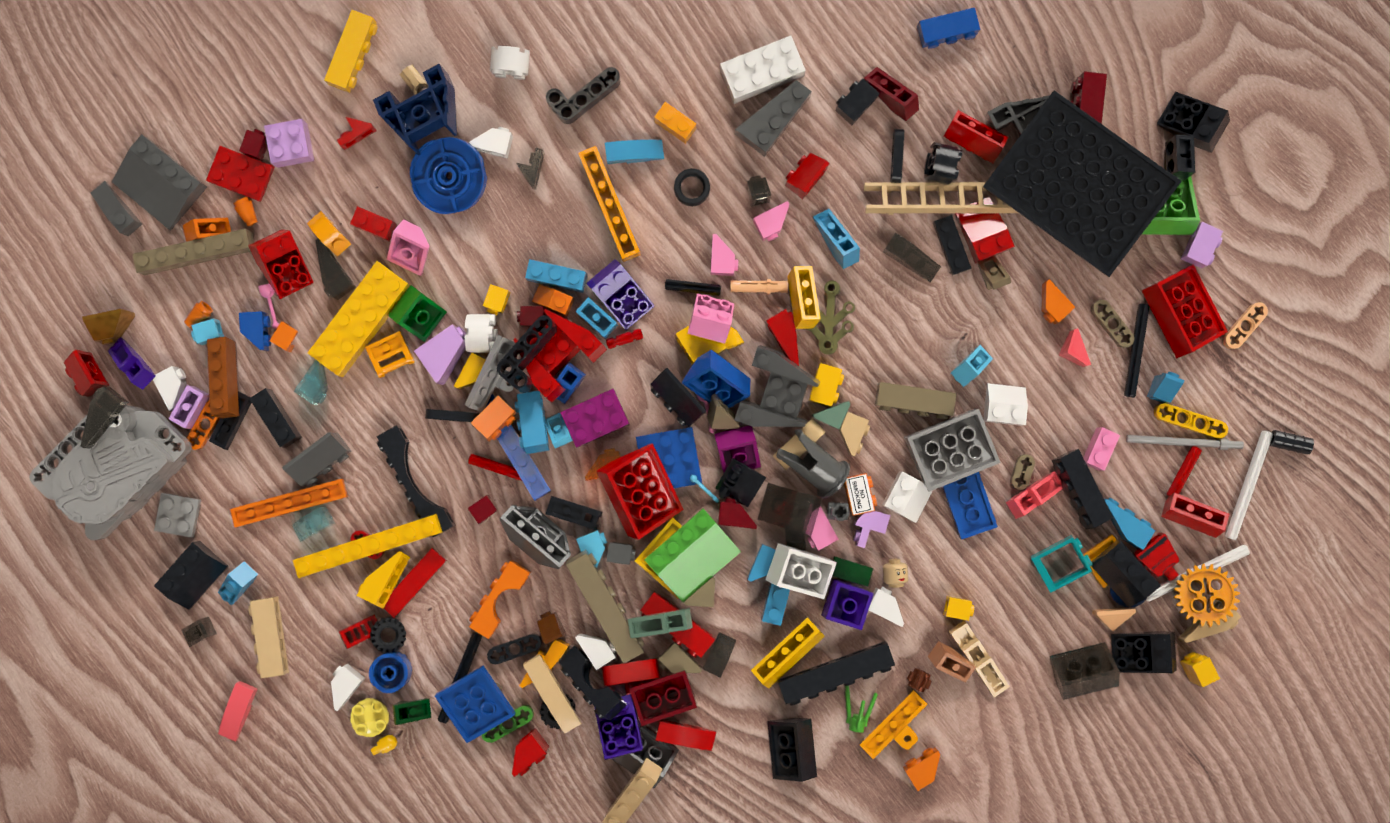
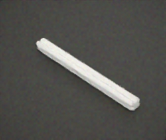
[1225,431,1273,540]
[1146,545,1250,602]

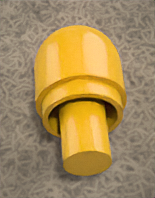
[371,735,397,755]

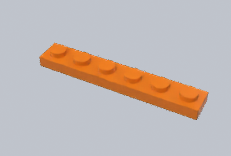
[230,479,348,528]

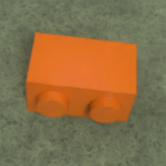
[471,396,516,442]

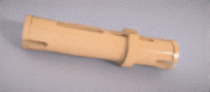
[731,279,788,294]

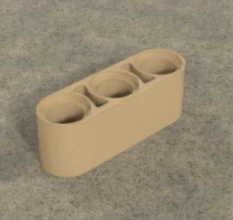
[773,418,825,470]

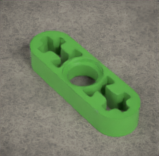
[482,705,534,743]

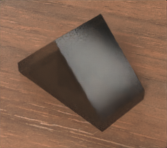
[181,617,217,647]

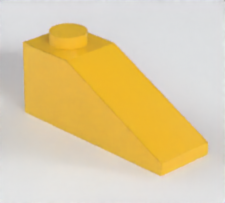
[356,551,410,609]

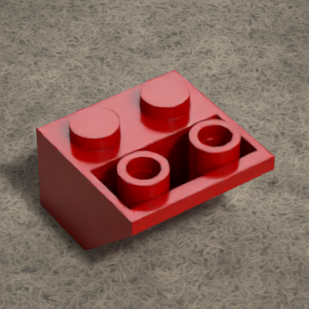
[512,728,549,777]

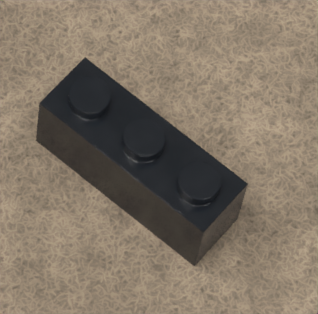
[249,388,302,448]

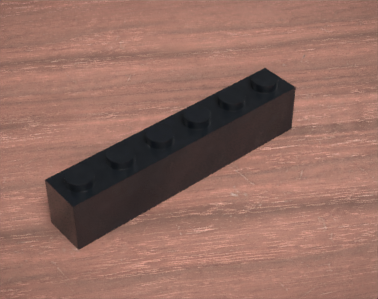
[777,641,895,706]

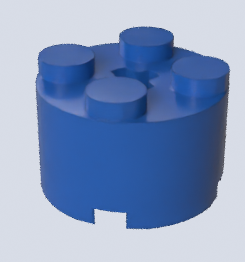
[369,651,412,693]

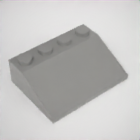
[904,409,1001,492]

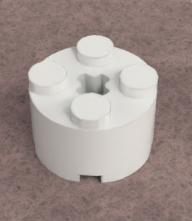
[490,46,530,80]
[465,314,498,353]

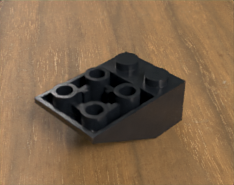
[1157,91,1230,153]
[1111,631,1177,673]

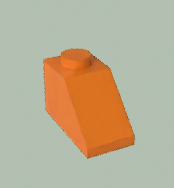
[183,218,231,242]
[1041,279,1075,325]
[532,284,574,317]

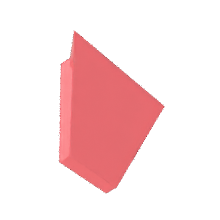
[1059,328,1091,367]

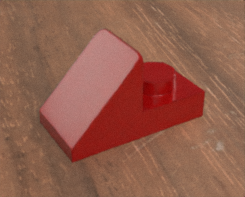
[337,117,377,150]

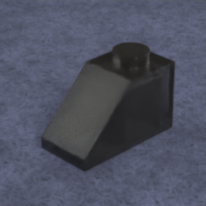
[746,176,771,207]
[703,632,736,678]

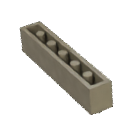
[132,229,254,276]
[566,550,645,663]

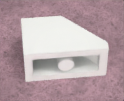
[469,127,513,159]
[153,366,187,411]
[869,587,904,627]
[575,634,617,670]
[331,664,365,711]

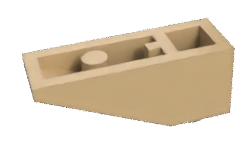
[1178,600,1241,643]

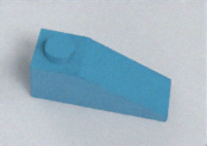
[813,209,860,269]

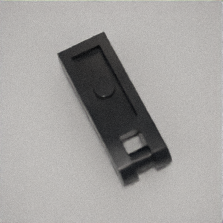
[546,496,603,530]

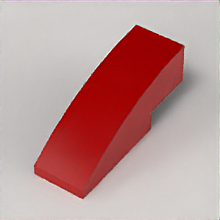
[655,719,717,751]

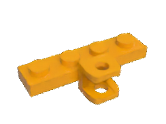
[859,690,927,759]

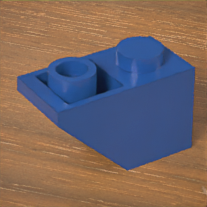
[239,311,271,351]

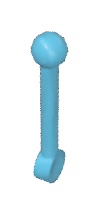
[690,475,720,503]

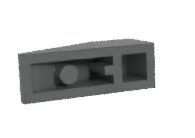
[91,181,142,236]

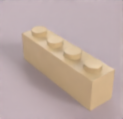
[248,596,289,678]
[602,758,663,823]

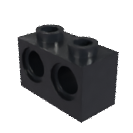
[1165,135,1196,180]

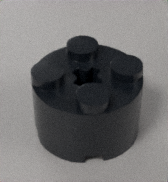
[924,142,962,185]

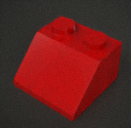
[785,153,830,200]
[63,350,110,397]

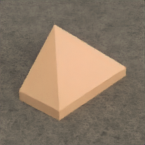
[1092,607,1136,631]

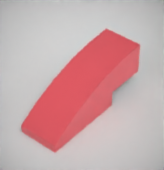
[1006,471,1063,519]
[218,681,258,742]

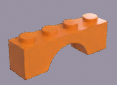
[469,560,531,639]

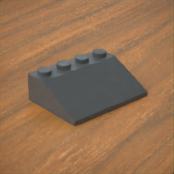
[112,134,207,231]

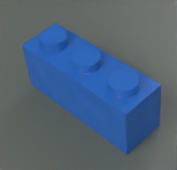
[917,7,980,49]

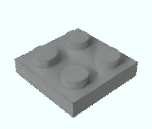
[154,493,201,537]

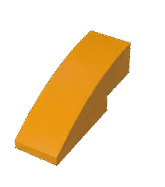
[519,638,570,688]

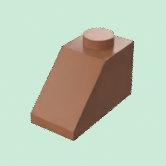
[928,641,976,683]

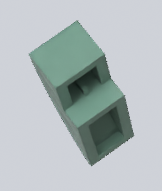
[628,608,693,638]

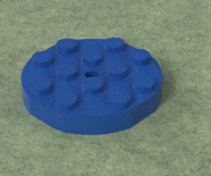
[409,137,487,214]

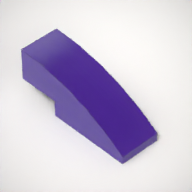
[108,337,156,390]

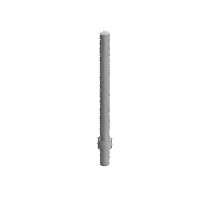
[1126,435,1244,450]

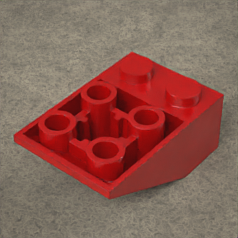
[248,229,314,299]

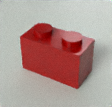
[350,206,397,242]

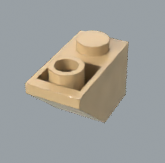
[839,412,870,456]

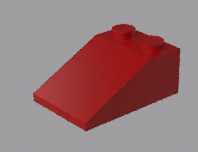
[955,197,1015,263]

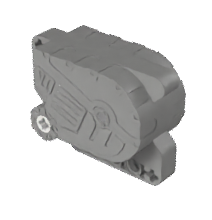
[29,404,192,540]

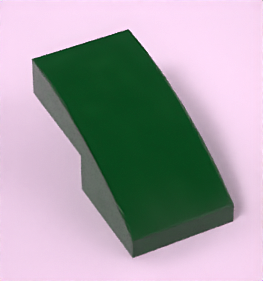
[832,556,874,587]

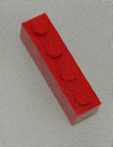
[640,591,716,658]

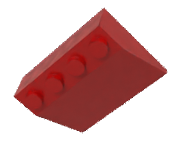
[1141,264,1228,359]
[596,443,684,540]

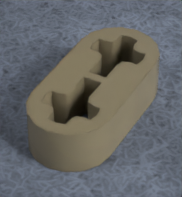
[1010,454,1035,490]

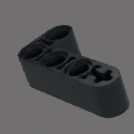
[546,67,621,124]
[497,315,557,393]

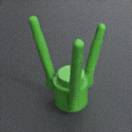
[845,686,878,733]

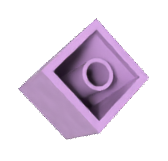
[414,324,467,385]

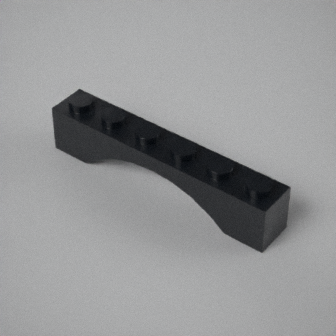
[376,425,456,537]

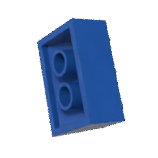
[682,350,751,408]

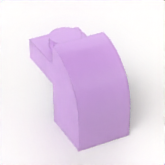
[853,511,890,548]

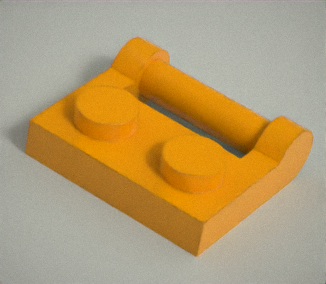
[365,331,415,378]

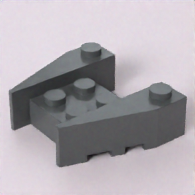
[986,95,1050,136]
[735,345,820,427]

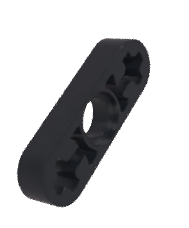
[890,129,904,183]
[425,409,480,422]
[487,633,542,665]

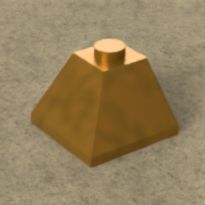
[82,309,135,345]

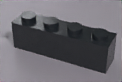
[1052,449,1113,529]

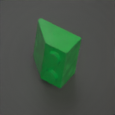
[388,285,447,342]

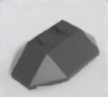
[499,505,571,569]

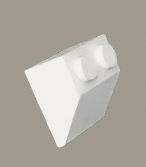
[983,383,1028,426]
[882,471,933,523]

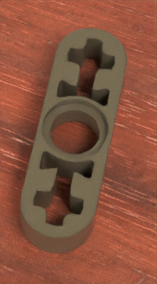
[1091,300,1134,348]

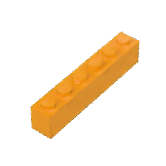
[578,146,641,262]

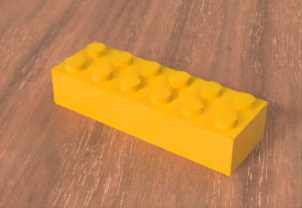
[308,261,410,377]

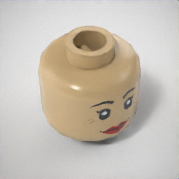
[883,559,908,588]

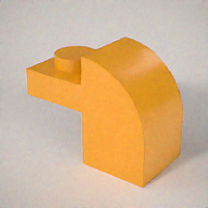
[307,211,351,257]

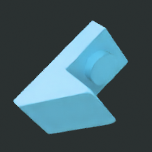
[545,413,573,449]

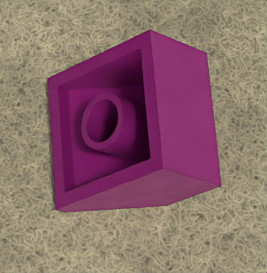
[714,426,761,474]

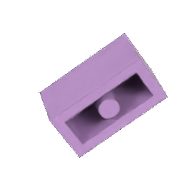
[1181,222,1223,268]
[169,385,210,429]

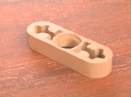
[1223,302,1268,349]

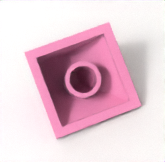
[387,219,429,276]

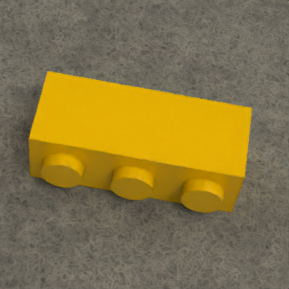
[787,266,821,329]

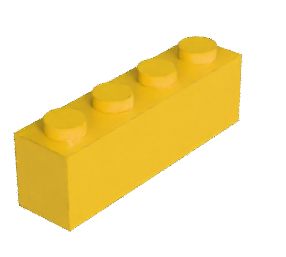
[324,10,378,93]
[751,617,825,688]

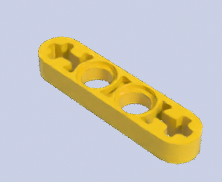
[1153,403,1228,438]

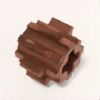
[907,668,932,693]

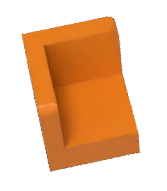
[270,321,298,352]

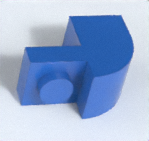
[556,363,586,404]

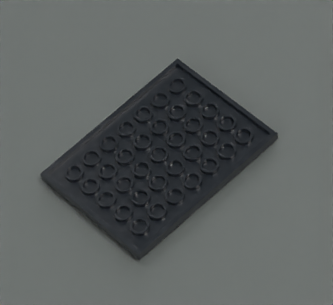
[983,90,1182,277]

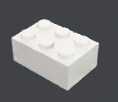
[766,543,837,599]

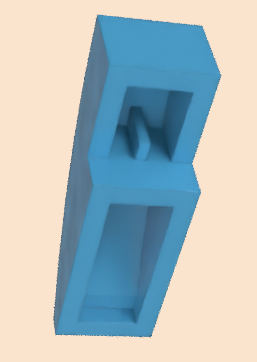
[605,140,664,164]

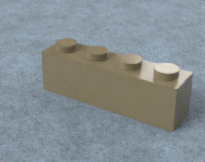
[875,382,957,420]

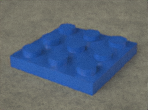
[636,427,702,488]
[434,665,516,743]

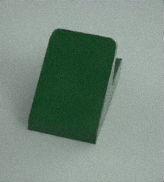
[393,698,431,725]

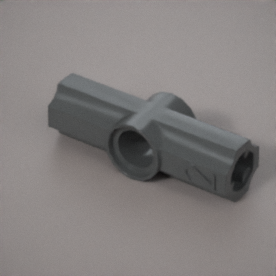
[827,502,849,521]

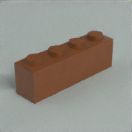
[207,337,239,419]

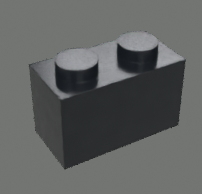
[835,78,880,125]

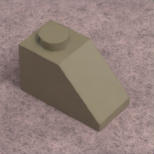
[659,642,702,673]

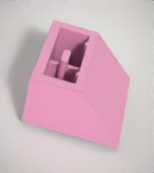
[687,294,734,344]

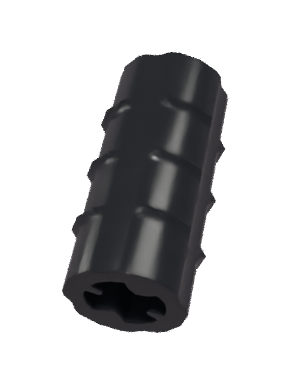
[1270,430,1314,455]

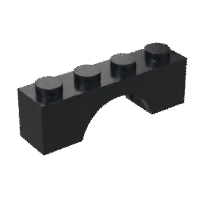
[558,645,627,721]

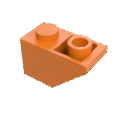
[903,747,940,791]

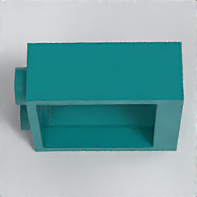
[1030,535,1093,593]

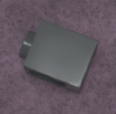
[606,542,636,565]

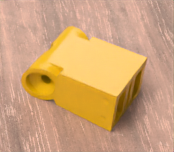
[675,326,745,365]

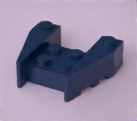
[373,64,457,156]

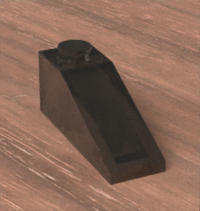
[883,233,941,283]
[315,238,356,300]
[81,386,129,449]

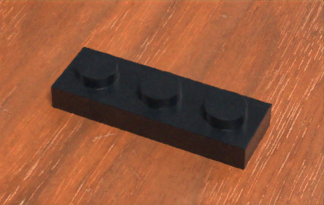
[933,215,971,276]
[209,391,252,450]

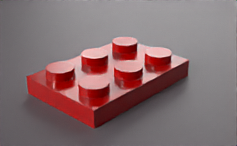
[206,146,275,202]

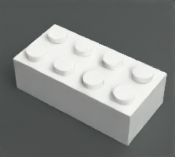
[720,36,806,104]

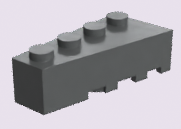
[735,80,812,157]

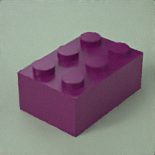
[560,389,630,448]

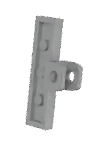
[465,335,516,412]

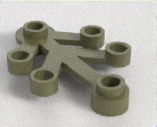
[806,280,856,355]

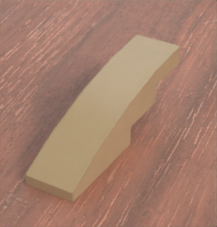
[949,620,1010,697]
[523,654,581,734]

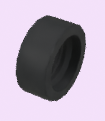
[674,168,710,207]

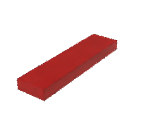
[383,548,447,618]

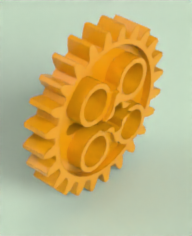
[1173,564,1240,628]

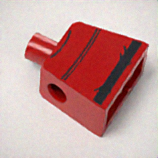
[1132,533,1180,581]

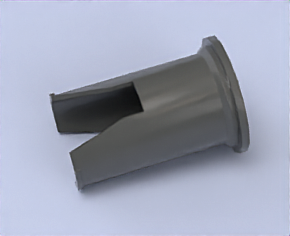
[776,429,850,499]

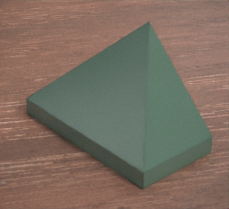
[811,401,851,429]

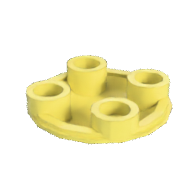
[350,698,389,737]

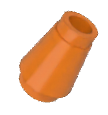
[233,197,258,227]
[184,301,213,329]

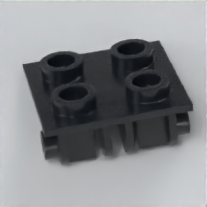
[715,458,766,507]

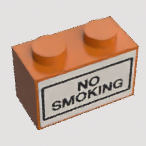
[844,473,877,516]

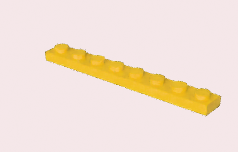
[292,514,442,578]

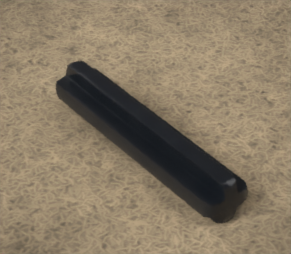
[665,279,721,296]

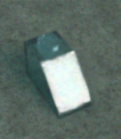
[294,360,328,405]
[292,507,335,542]

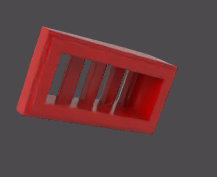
[338,614,377,649]

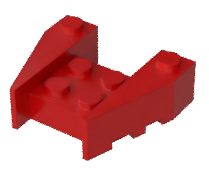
[513,309,607,403]

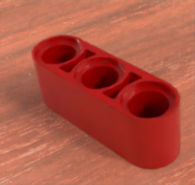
[601,658,660,686]

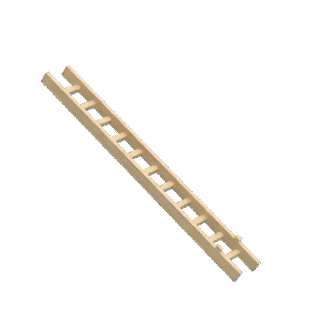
[864,182,1018,215]

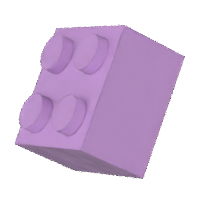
[264,119,314,168]

